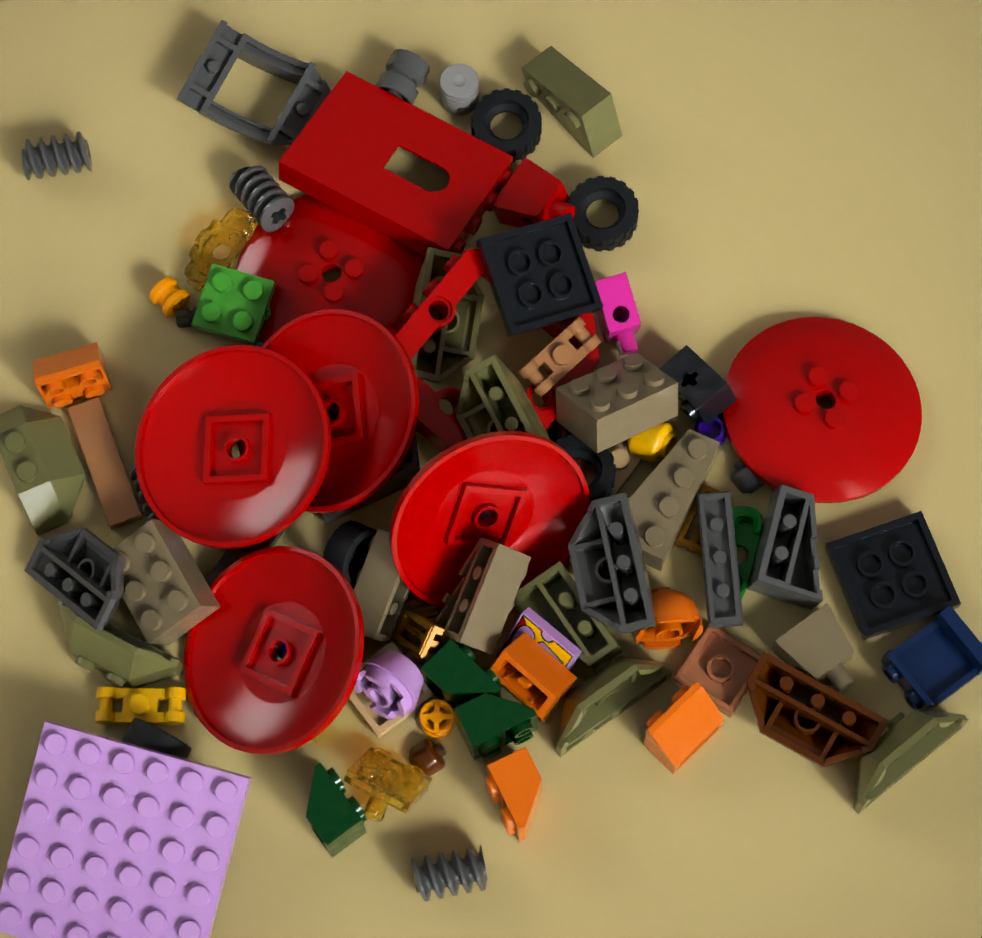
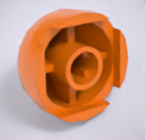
[633,587,703,650]

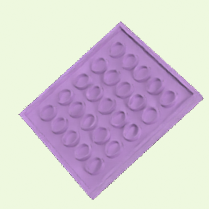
[0,721,252,938]

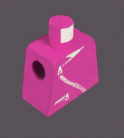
[594,272,641,356]

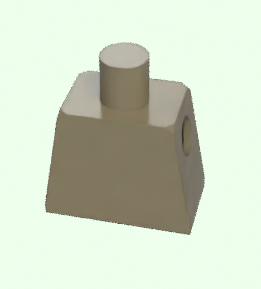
[772,603,854,692]

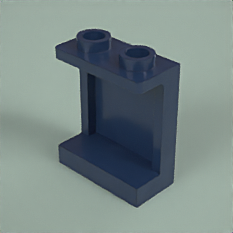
[880,606,982,711]

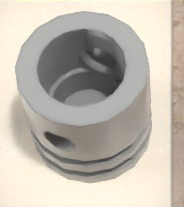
[440,64,479,116]

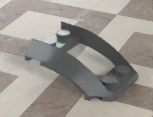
[176,20,331,145]

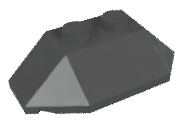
[568,492,656,634]
[24,527,124,631]

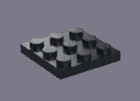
[476,213,604,338]
[825,511,961,641]

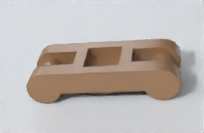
[518,316,602,397]

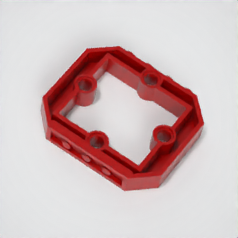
[390,249,600,452]

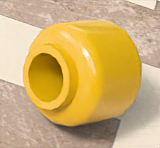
[626,421,677,464]

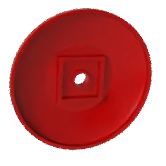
[236,195,425,343]
[237,309,419,513]
[722,317,922,503]
[135,345,331,549]
[389,431,590,609]
[183,546,364,755]

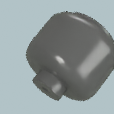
[730,460,765,494]

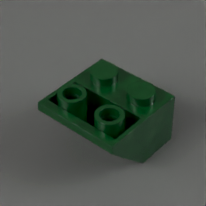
[421,639,501,708]
[454,693,537,761]
[306,763,367,858]

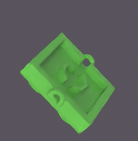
[191,264,276,345]

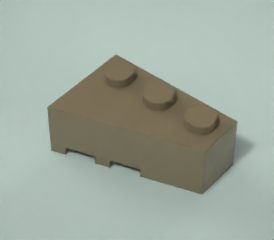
[354,528,412,643]
[429,537,531,655]

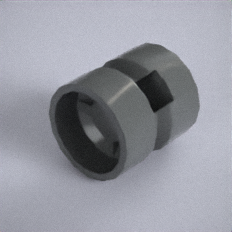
[376,49,430,105]

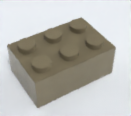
[556,352,678,453]
[113,519,220,645]

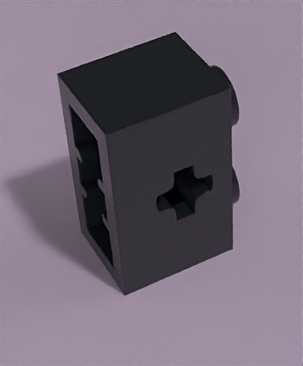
[659,345,737,426]

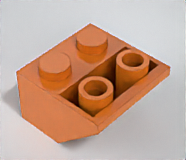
[32,342,112,408]
[490,632,577,723]
[643,681,725,774]
[484,747,542,842]

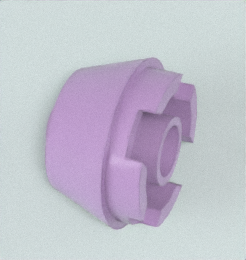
[354,650,424,720]

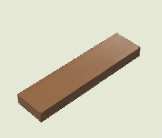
[67,397,143,530]

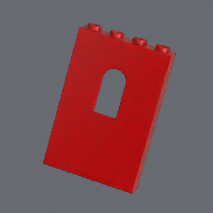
[278,71,514,256]

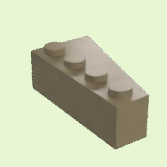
[628,429,720,571]

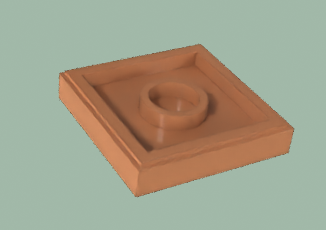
[672,625,761,718]

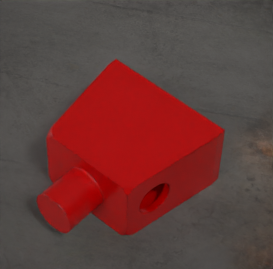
[491,158,575,228]

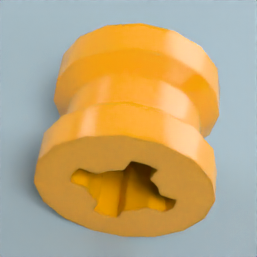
[148,276,191,318]
[419,699,455,739]

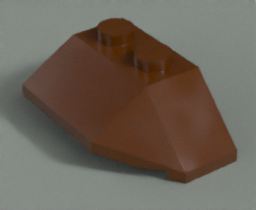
[746,652,889,767]

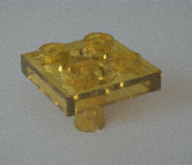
[343,747,432,822]

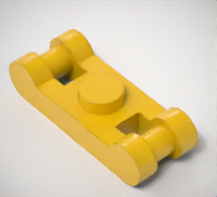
[95,687,186,725]

